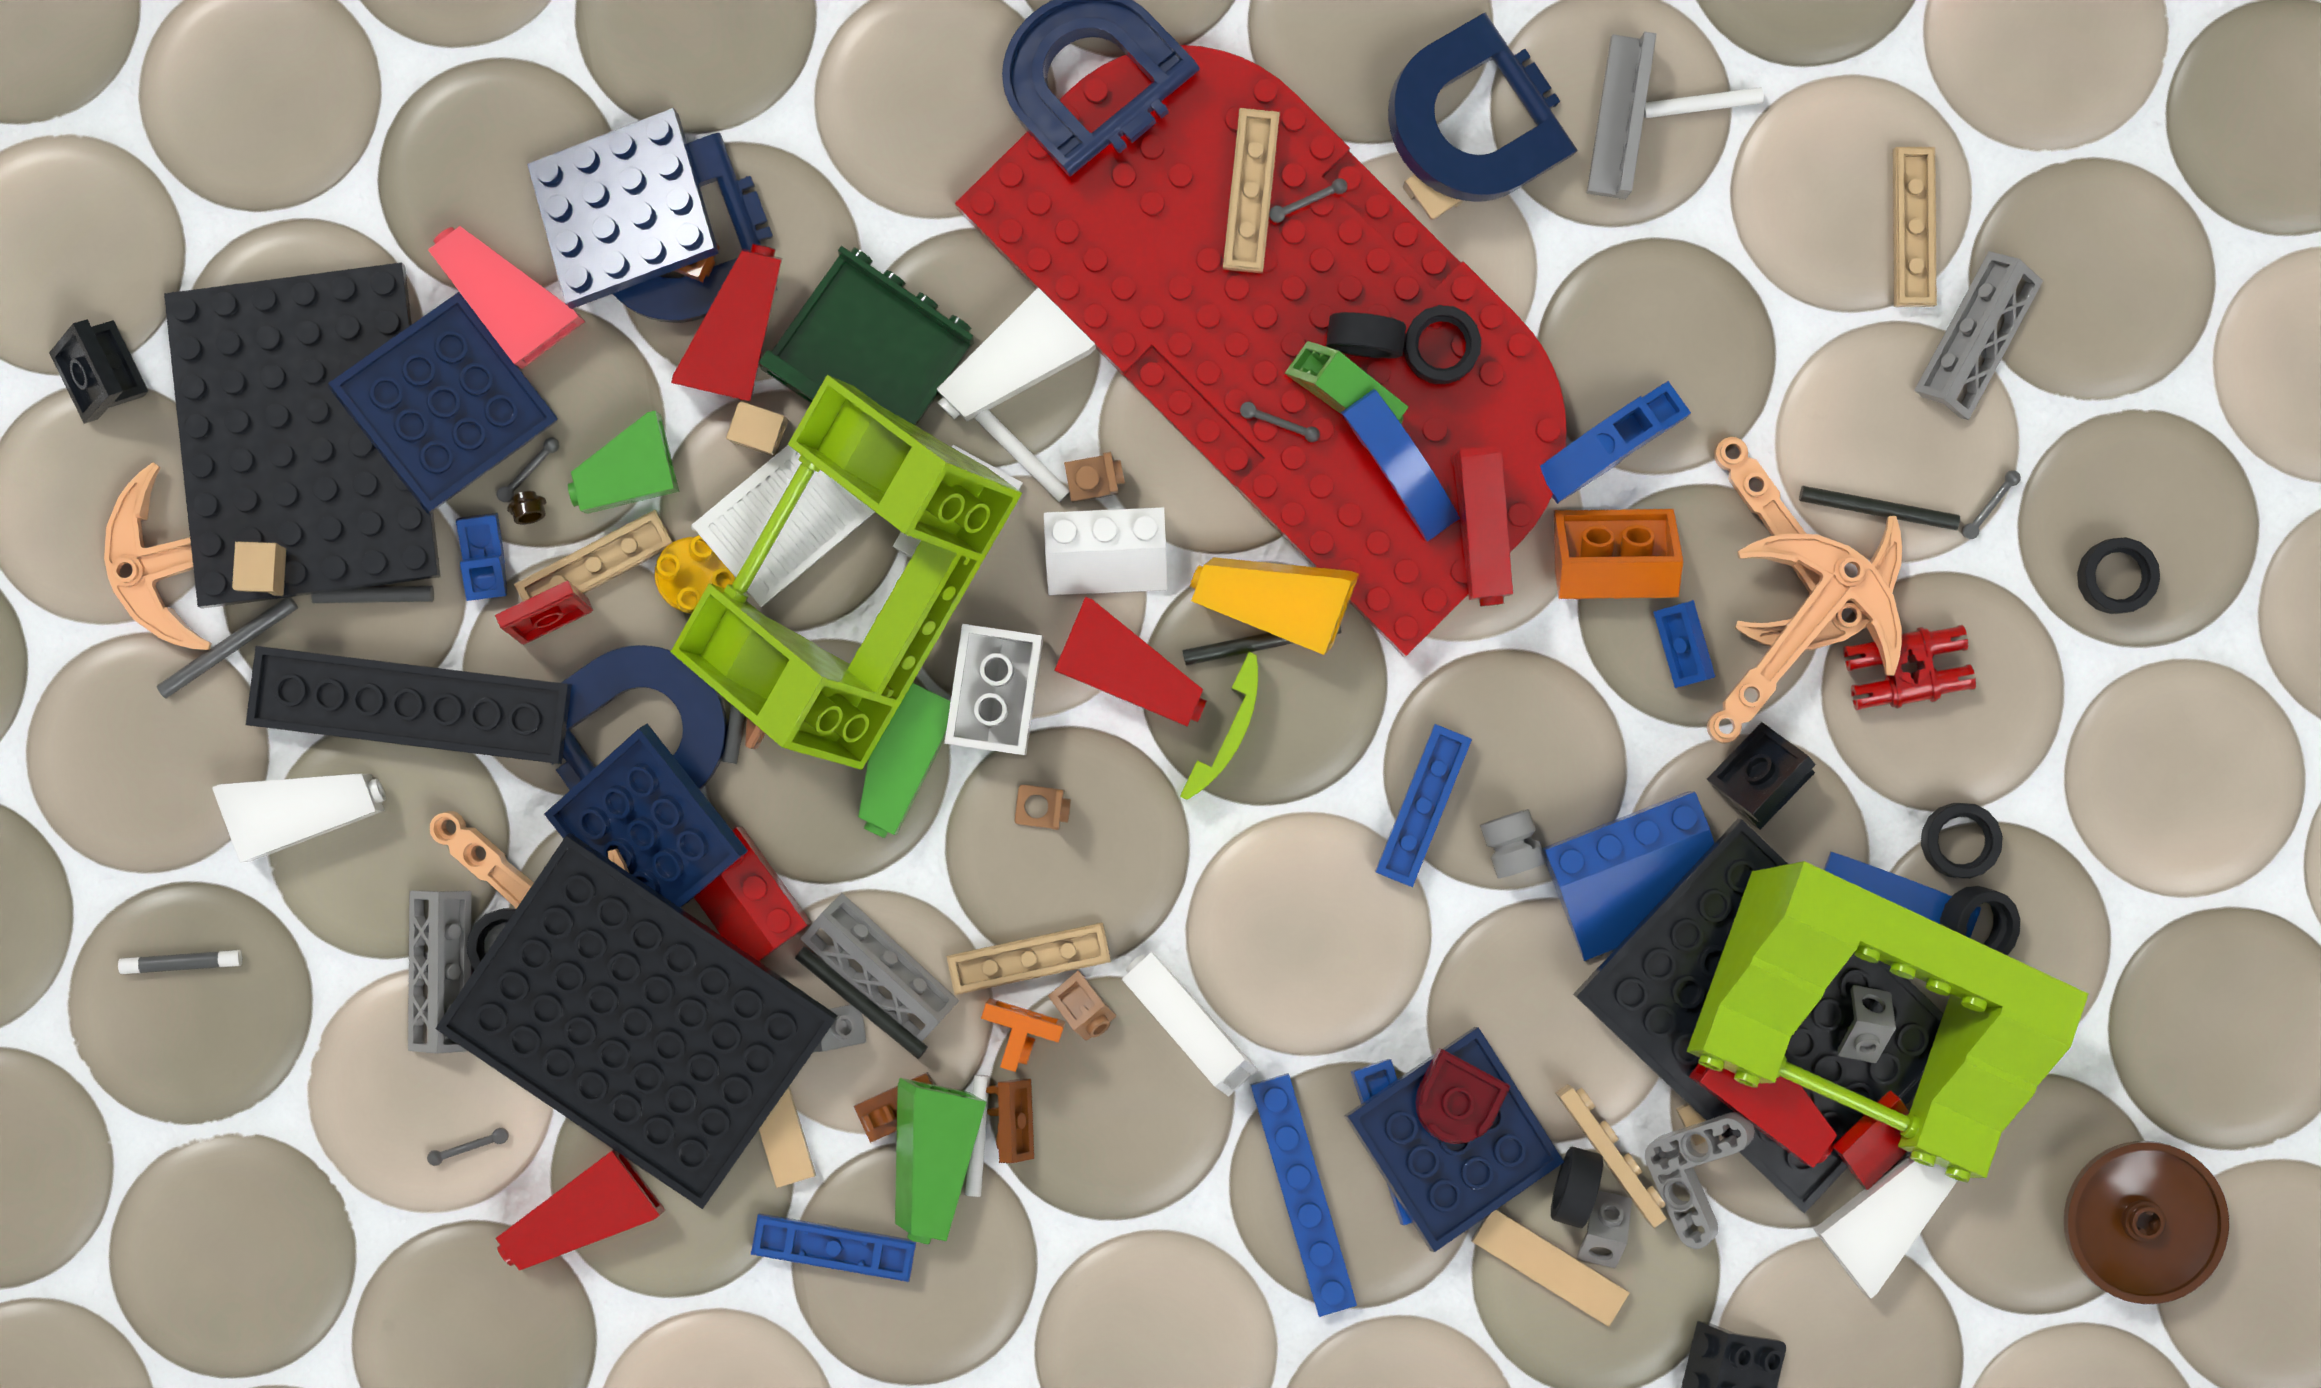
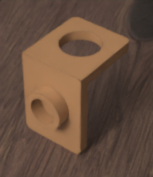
[1015,785,1071,830]

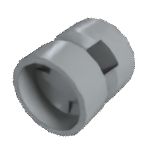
[1480,809,1547,879]

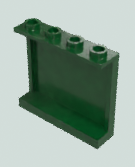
[758,246,974,426]

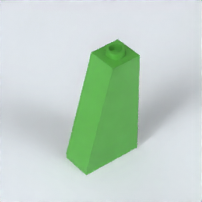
[858,683,951,838]
[895,1078,987,1244]

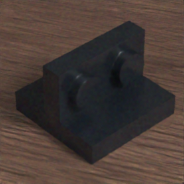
[49,319,148,424]
[1707,722,1816,830]

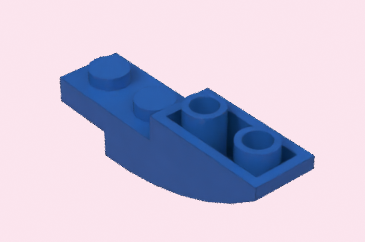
[1540,381,1691,504]

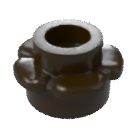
[507,491,547,525]

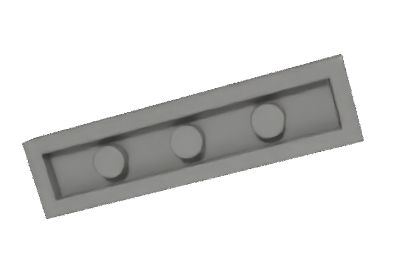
[1586,32,1656,200]
[1914,251,2043,420]
[408,891,471,1054]
[800,893,959,1041]

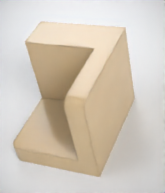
[1402,174,1463,220]
[726,401,789,457]
[232,542,286,596]

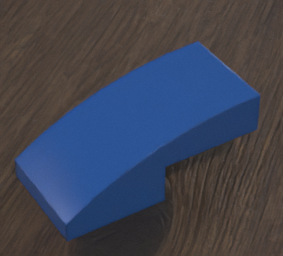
[456,513,507,601]

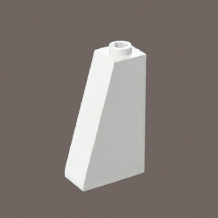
[936,288,1096,421]
[212,774,386,863]
[1122,952,1258,1097]
[1813,1153,1958,1299]

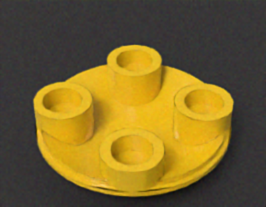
[654,535,735,614]

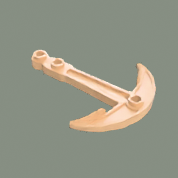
[1714,437,1902,650]
[104,462,212,650]
[1707,534,1902,744]
[430,811,629,909]

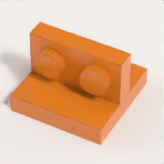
[981,998,1066,1072]

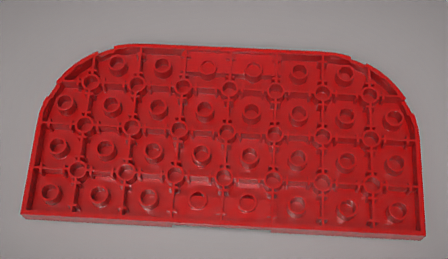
[955,45,1567,657]

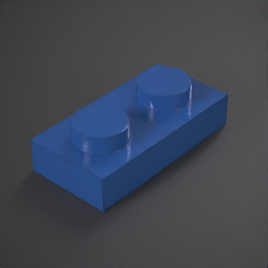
[1653,600,1716,688]

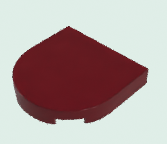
[1416,1048,1511,1144]

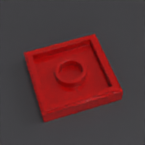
[495,580,593,645]
[1833,1091,1909,1190]

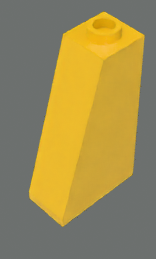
[1190,557,1359,655]

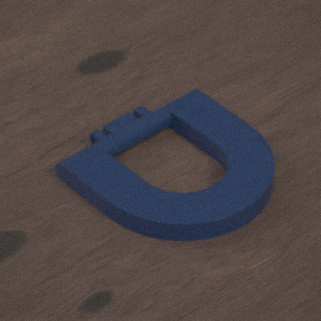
[1002,0,1200,177]
[1388,12,1578,202]
[613,133,778,323]
[551,645,727,790]

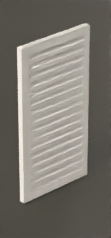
[691,445,876,608]

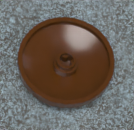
[2064,1141,2229,1304]

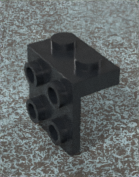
[1681,1321,1786,1388]

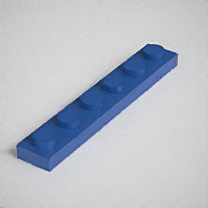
[1250,1073,1357,1317]

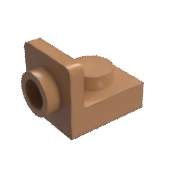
[1064,452,1125,503]
[1048,970,1116,1041]

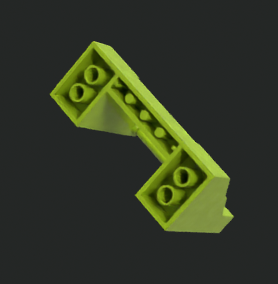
[670,375,1022,770]
[1687,861,2089,1183]

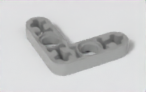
[1645,1112,1755,1249]

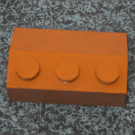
[1554,509,1683,599]

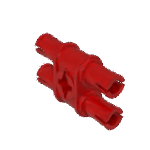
[1843,625,1976,711]

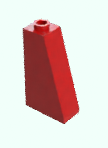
[671,244,783,401]
[1453,445,1513,607]
[1054,596,1207,727]
[1689,1063,1837,1168]
[495,1149,665,1271]

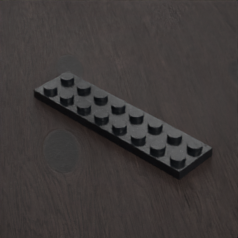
[246,646,572,764]

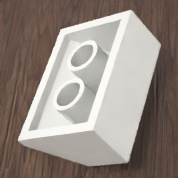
[1044,507,1168,596]
[944,624,1044,755]

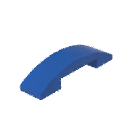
[1341,389,1460,542]
[1824,851,1981,938]

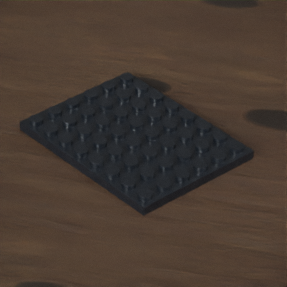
[164,262,441,609]
[1573,818,1944,1214]
[435,832,838,1209]

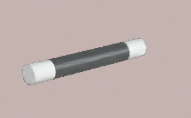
[118,950,242,974]

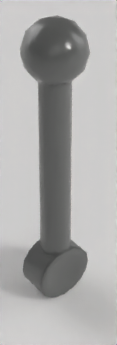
[1269,178,1348,223]
[1240,402,1320,442]
[497,437,559,503]
[1962,470,2021,539]
[427,1128,509,1166]

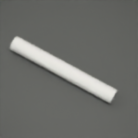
[1644,87,1764,118]
[975,409,1070,503]
[965,1075,990,1197]

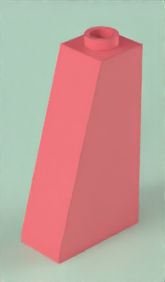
[428,226,585,369]

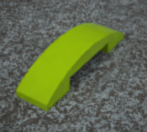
[1180,652,1258,800]

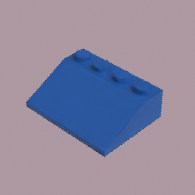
[1542,791,1714,961]

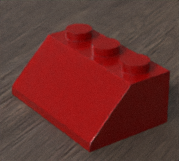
[694,827,812,961]

